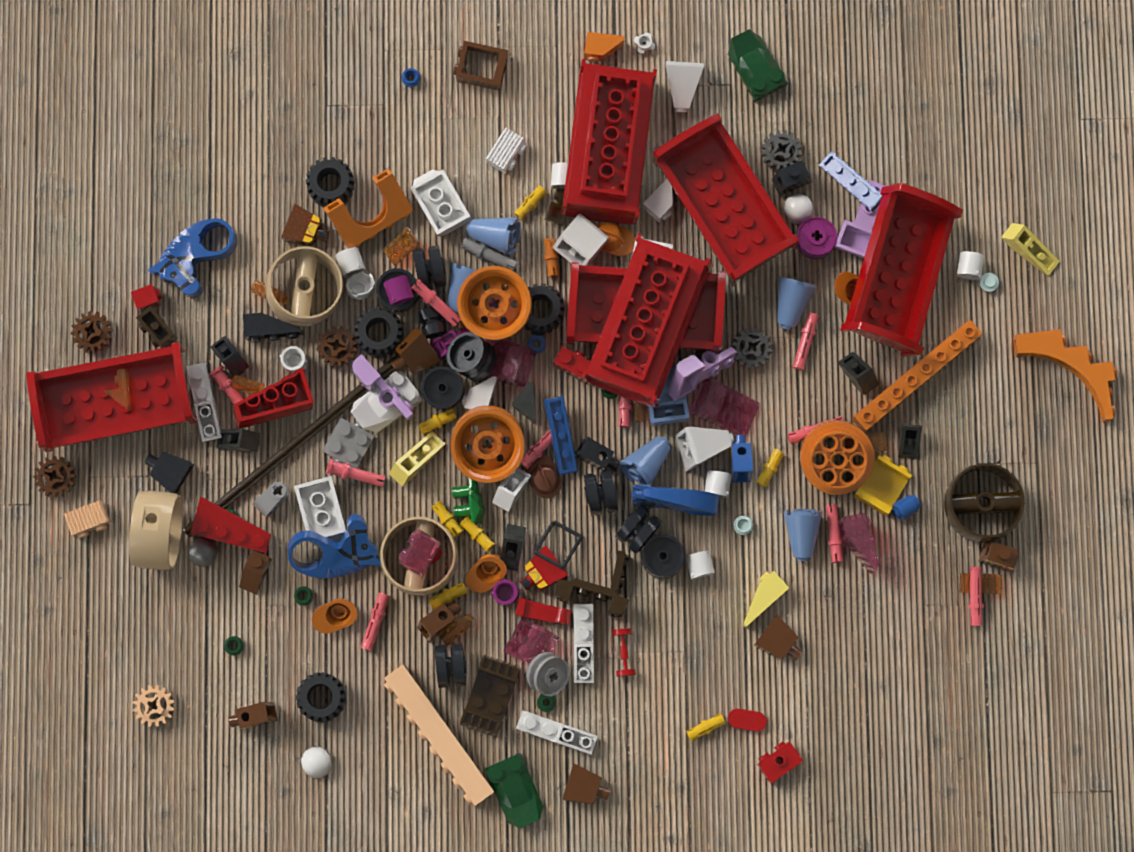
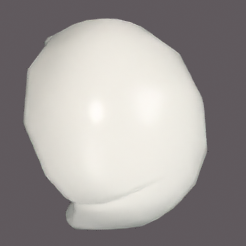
[784,193,813,225]
[345,271,375,300]
[301,747,332,778]

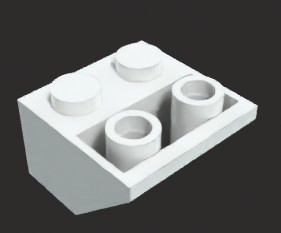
[553,214,609,266]

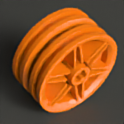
[457,266,532,340]
[451,405,524,483]

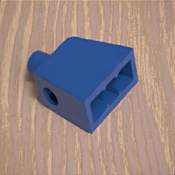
[730,435,753,483]

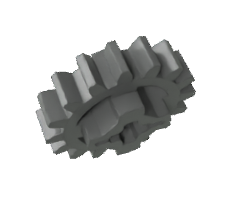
[761,130,802,171]
[731,327,773,369]

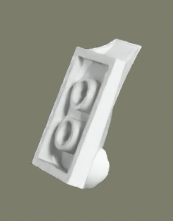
[410,170,471,237]
[351,371,422,434]
[294,476,346,550]

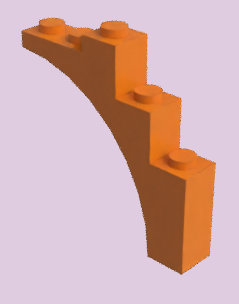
[1013,329,1117,423]

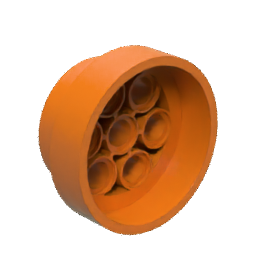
[800,420,874,495]

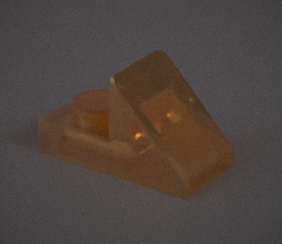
[383,227,419,265]
[104,369,132,410]

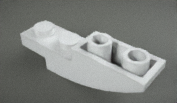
[186,362,221,442]
[574,603,594,683]
[516,710,598,755]

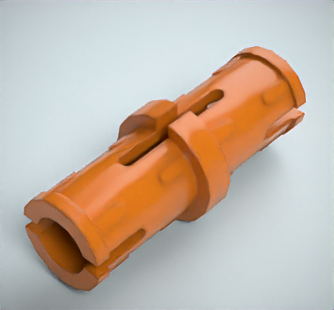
[543,238,560,277]

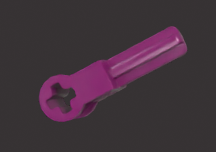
[430,327,472,360]

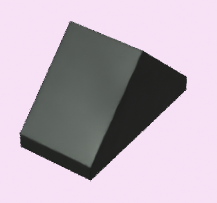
[512,382,537,423]
[898,424,922,458]

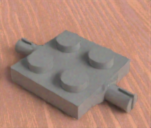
[322,418,375,468]

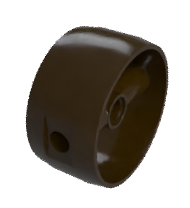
[944,463,1025,542]

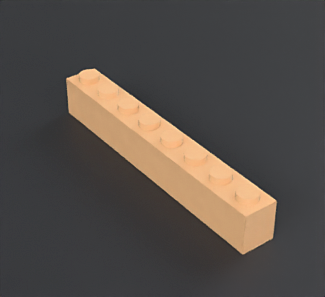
[384,665,495,806]

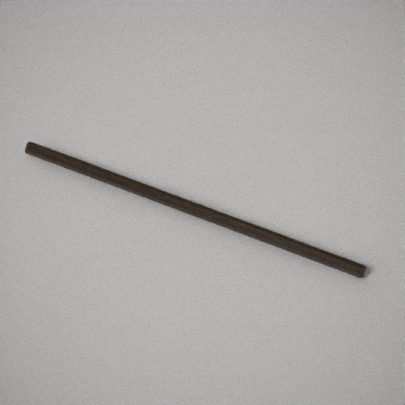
[183,354,400,537]

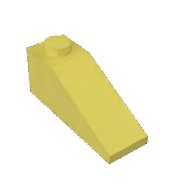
[1001,223,1060,276]
[389,431,445,487]
[743,571,789,628]

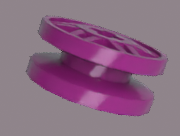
[797,217,837,260]

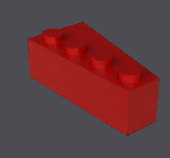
[233,367,314,429]
[190,496,271,553]

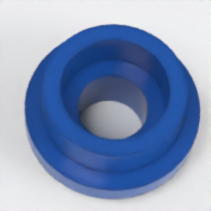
[401,68,420,87]
[527,335,546,354]

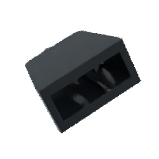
[772,160,812,197]
[575,437,620,472]
[144,452,194,494]

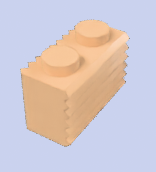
[64,500,111,539]

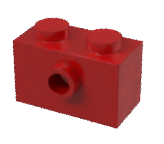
[553,346,590,384]
[757,741,803,784]

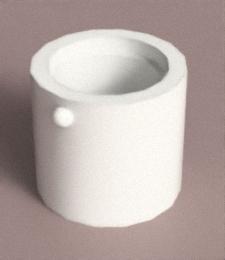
[551,162,568,190]
[335,247,366,278]
[957,251,984,280]
[279,346,308,374]
[704,471,732,498]
[685,550,715,580]

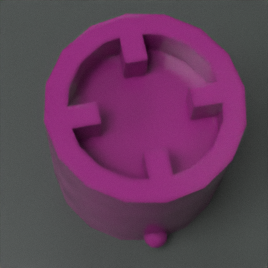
[383,275,414,306]
[491,579,520,607]

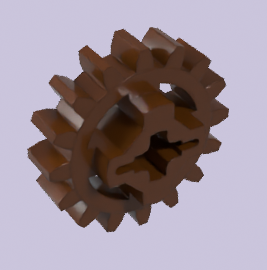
[70,311,113,353]
[316,326,358,367]
[33,456,76,498]

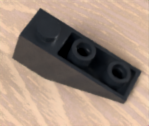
[243,313,303,343]

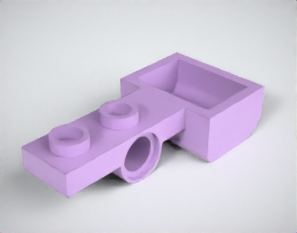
[834,180,885,259]
[668,347,737,401]
[352,354,413,421]

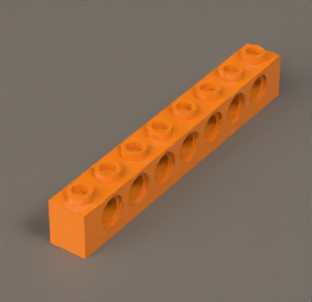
[851,320,983,433]

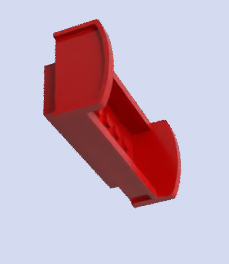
[561,59,657,225]
[652,113,800,287]
[840,183,963,357]
[582,233,713,409]
[567,262,726,354]
[26,342,198,453]

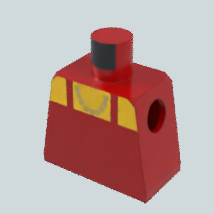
[519,546,568,591]

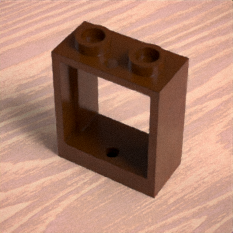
[453,41,509,91]

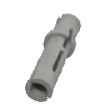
[461,237,518,271]

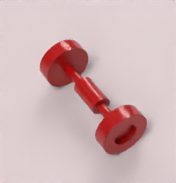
[612,628,636,677]

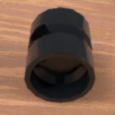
[417,307,447,339]

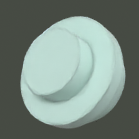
[980,273,999,292]
[733,516,753,535]

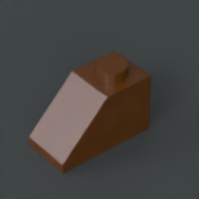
[239,550,272,595]

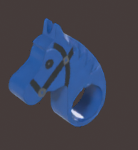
[148,218,237,298]
[632,485,719,516]
[287,514,381,578]

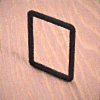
[534,521,583,569]

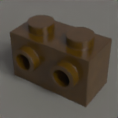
[136,306,178,348]

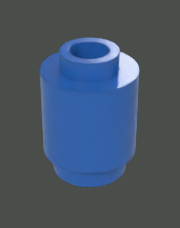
[891,494,921,521]

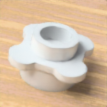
[634,33,655,54]

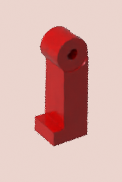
[515,597,572,625]

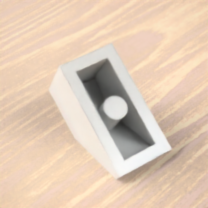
[643,179,673,223]
[462,377,498,411]
[492,468,531,512]

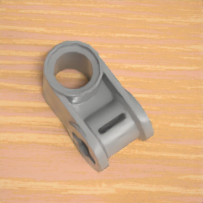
[253,482,289,518]

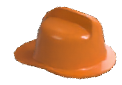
[596,222,635,257]
[834,271,858,305]
[465,554,507,593]
[311,598,358,634]

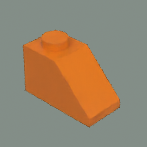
[584,32,624,62]

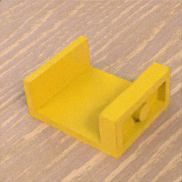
[853,455,912,516]

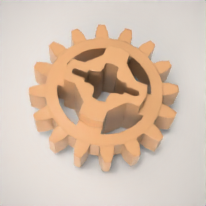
[132,685,176,727]

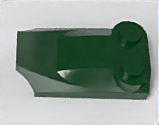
[727,29,788,102]
[485,753,544,829]

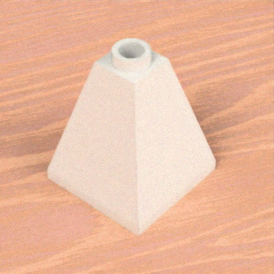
[665,61,704,112]
[675,427,734,472]

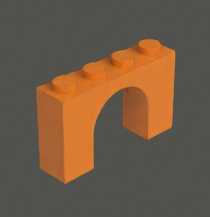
[323,169,414,249]

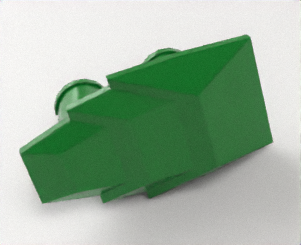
[452,478,485,524]

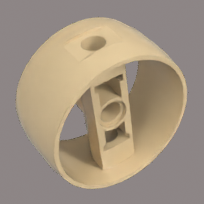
[265,246,343,327]
[129,491,183,570]
[380,517,458,596]

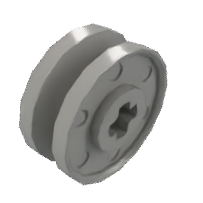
[526,652,570,696]

